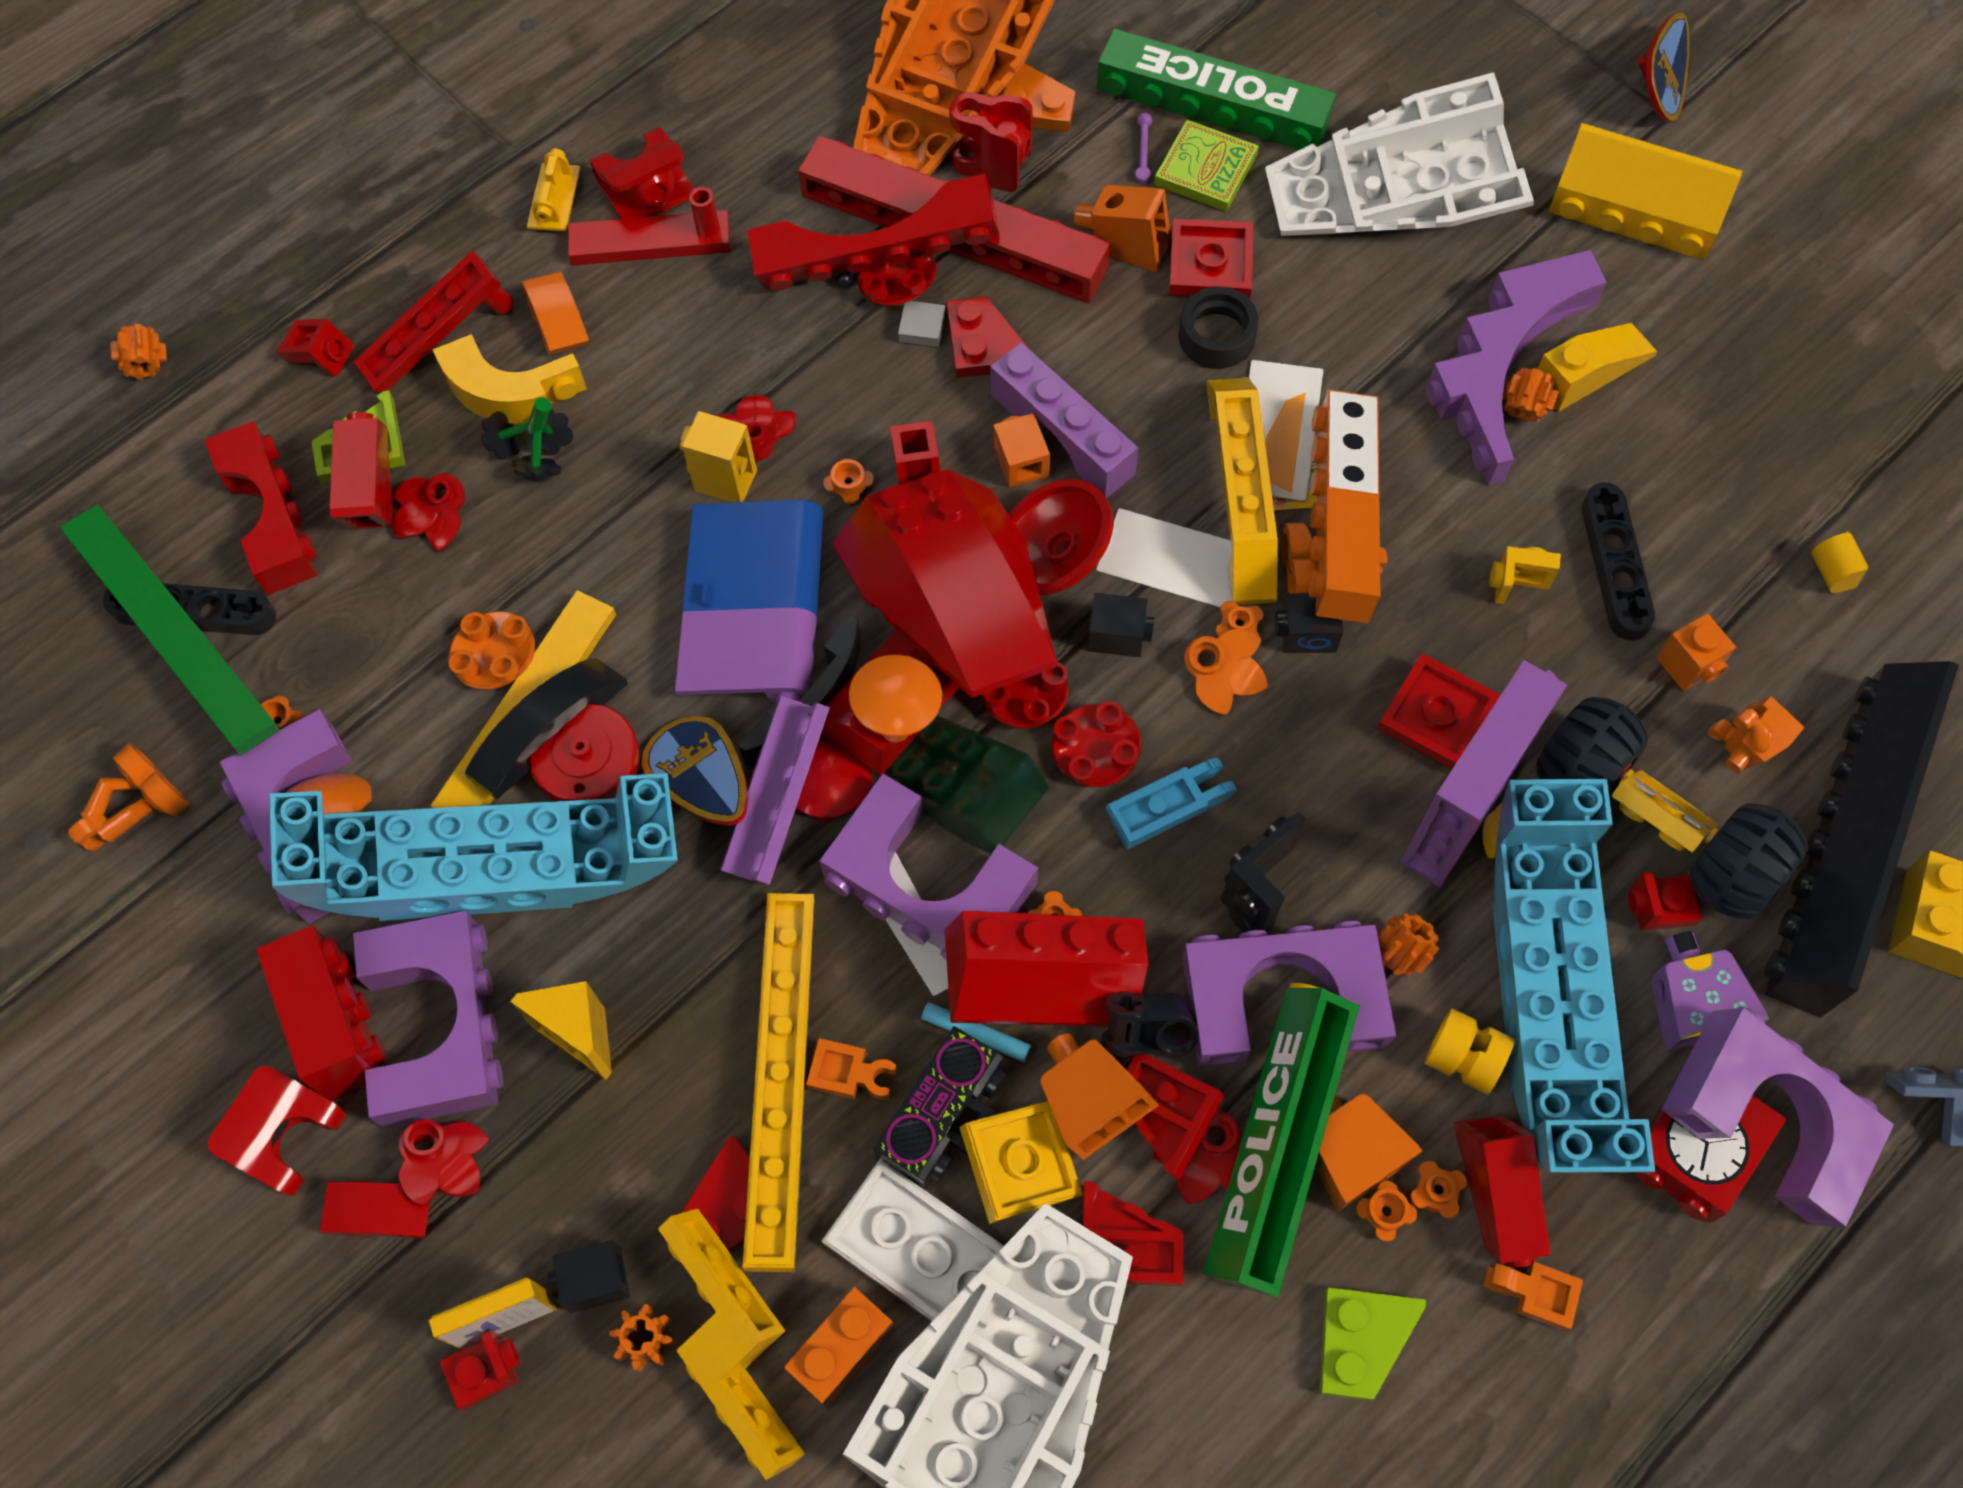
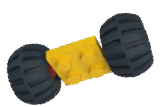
[1536,697,1808,919]

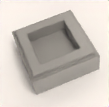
[898,301,946,347]

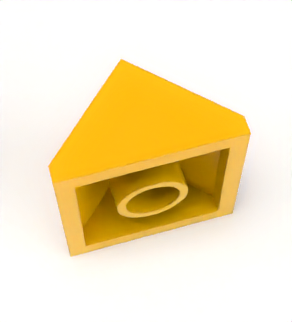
[510,981,612,1080]

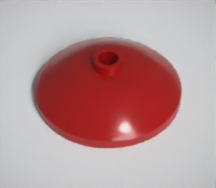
[1009,479,1114,596]

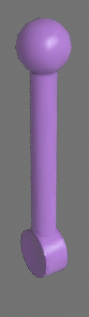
[1135,113,1152,185]

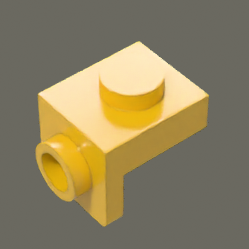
[1489,546,1561,605]

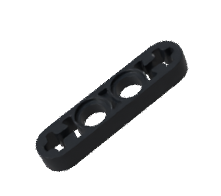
[1581,482,1655,641]
[103,583,276,635]

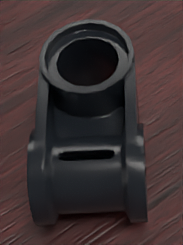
[1101,992,1199,1057]

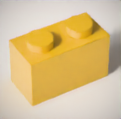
[680,411,757,503]

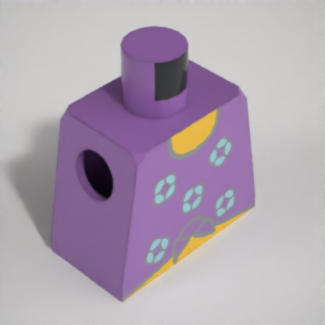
[1651,931,1769,1052]

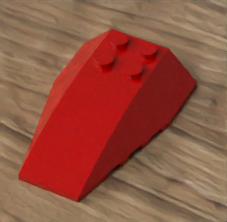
[833,469,1057,698]

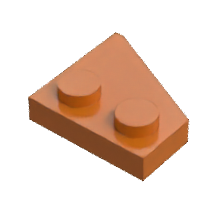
[997,63,1075,132]

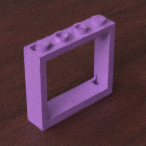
[1400,660,1567,887]

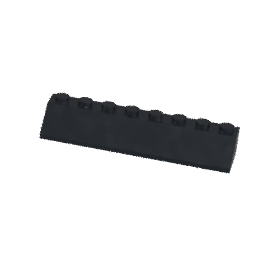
[1764,661,1959,1018]

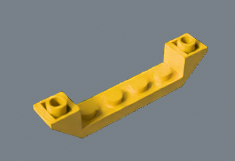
[1206,378,1278,605]

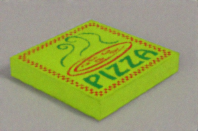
[1154,120,1259,212]

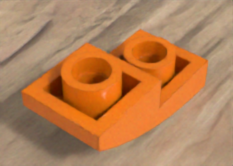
[521,272,589,356]

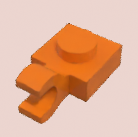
[1483,1262,1583,1331]

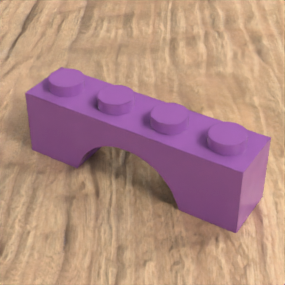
[990,342,1138,498]

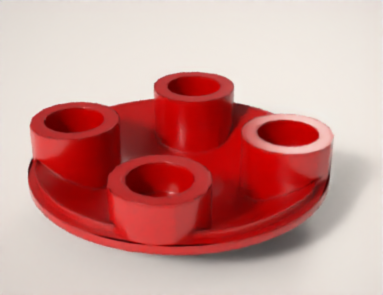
[858,252,937,306]
[981,662,1069,729]
[1051,701,1142,787]
[796,735,873,823]

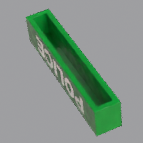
[1097,28,1337,150]
[1203,988,1360,1298]

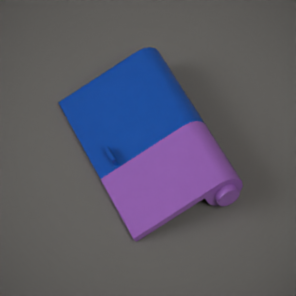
[675,500,824,705]

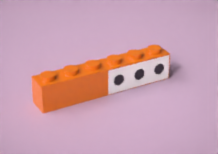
[1309,389,1380,624]

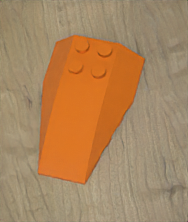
[853,0,1055,176]

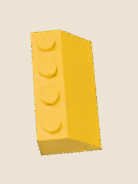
[1548,123,1743,260]

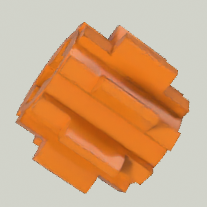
[110,324,167,380]
[1502,367,1559,423]
[1378,913,1439,976]
[609,1304,676,1372]

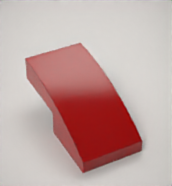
[319,1182,430,1240]

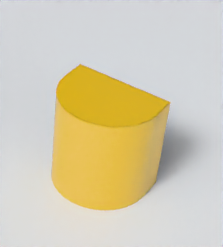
[1811,531,1869,593]

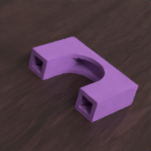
[220,709,353,924]
[820,774,1038,960]
[353,910,503,1128]
[1182,921,1396,1068]
[1661,1007,1894,1227]

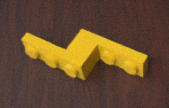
[658,1209,805,1480]

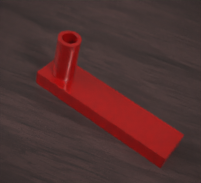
[568,187,731,266]
[354,250,513,393]

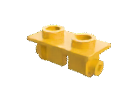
[527,148,581,232]

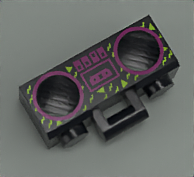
[873,1026,1006,1190]

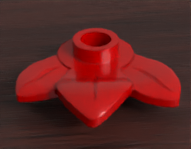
[716,394,796,462]
[393,473,465,552]
[1153,1111,1241,1205]
[398,1119,489,1207]

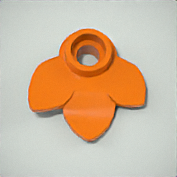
[1184,629,1268,715]

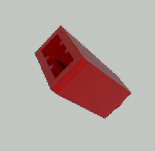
[330,412,394,530]
[1454,1114,1551,1267]

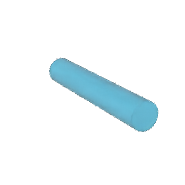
[921,1002,1032,1063]

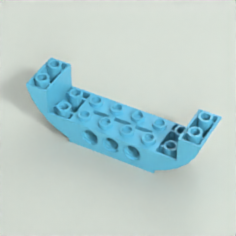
[269,773,678,921]
[1492,779,1655,1173]

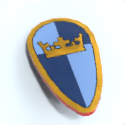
[1637,13,1690,123]
[641,716,749,826]

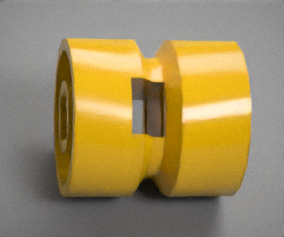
[1424,1008,1515,1095]

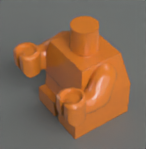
[1707,696,1805,774]

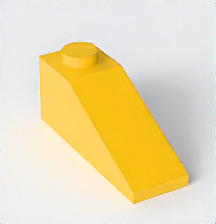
[1538,323,1658,412]

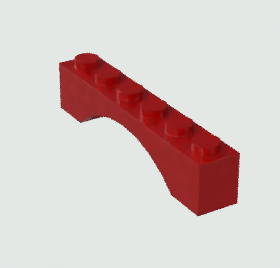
[747,173,1000,291]

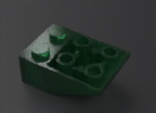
[885,715,1050,854]

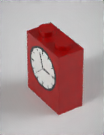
[1634,1091,1787,1223]

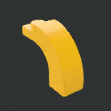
[433,334,587,424]

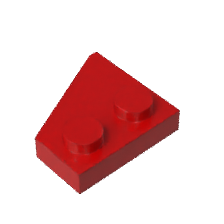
[947,296,1030,378]
[1126,1055,1224,1180]
[681,1134,750,1253]
[1083,1181,1184,1287]

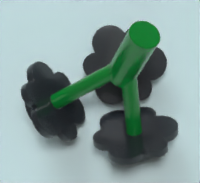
[481,397,573,482]

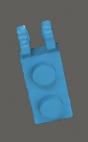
[1105,757,1237,850]

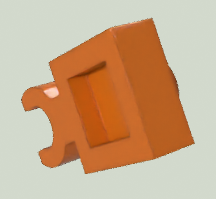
[806,1038,897,1100]

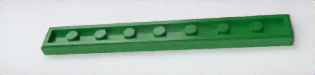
[60,504,280,756]

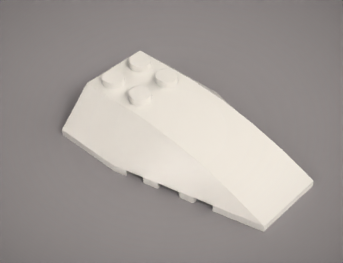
[1265,72,1534,236]
[842,1203,1133,1488]

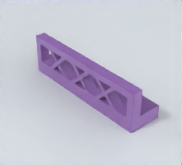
[720,695,830,885]

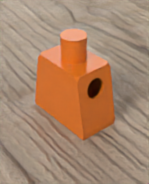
[1074,185,1171,273]
[1040,1033,1159,1160]
[1315,1093,1422,1212]

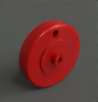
[528,703,640,802]

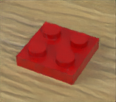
[1169,218,1254,299]
[1377,653,1500,770]

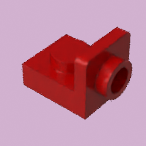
[276,319,354,376]
[1627,872,1702,931]
[440,1329,521,1411]

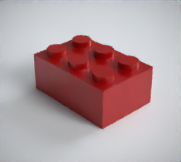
[256,925,387,1102]

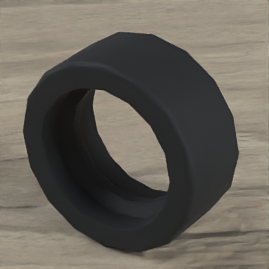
[1178,286,1259,369]

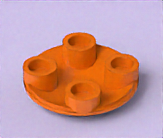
[448,611,535,690]
[849,655,942,742]
[285,773,373,814]

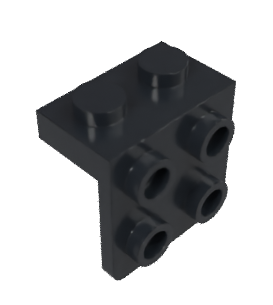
[1221,812,1306,933]

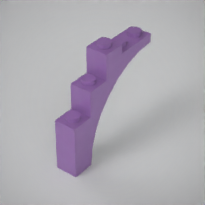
[1425,250,1607,486]

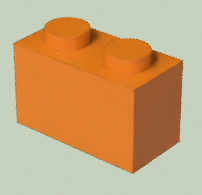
[784,1286,896,1409]

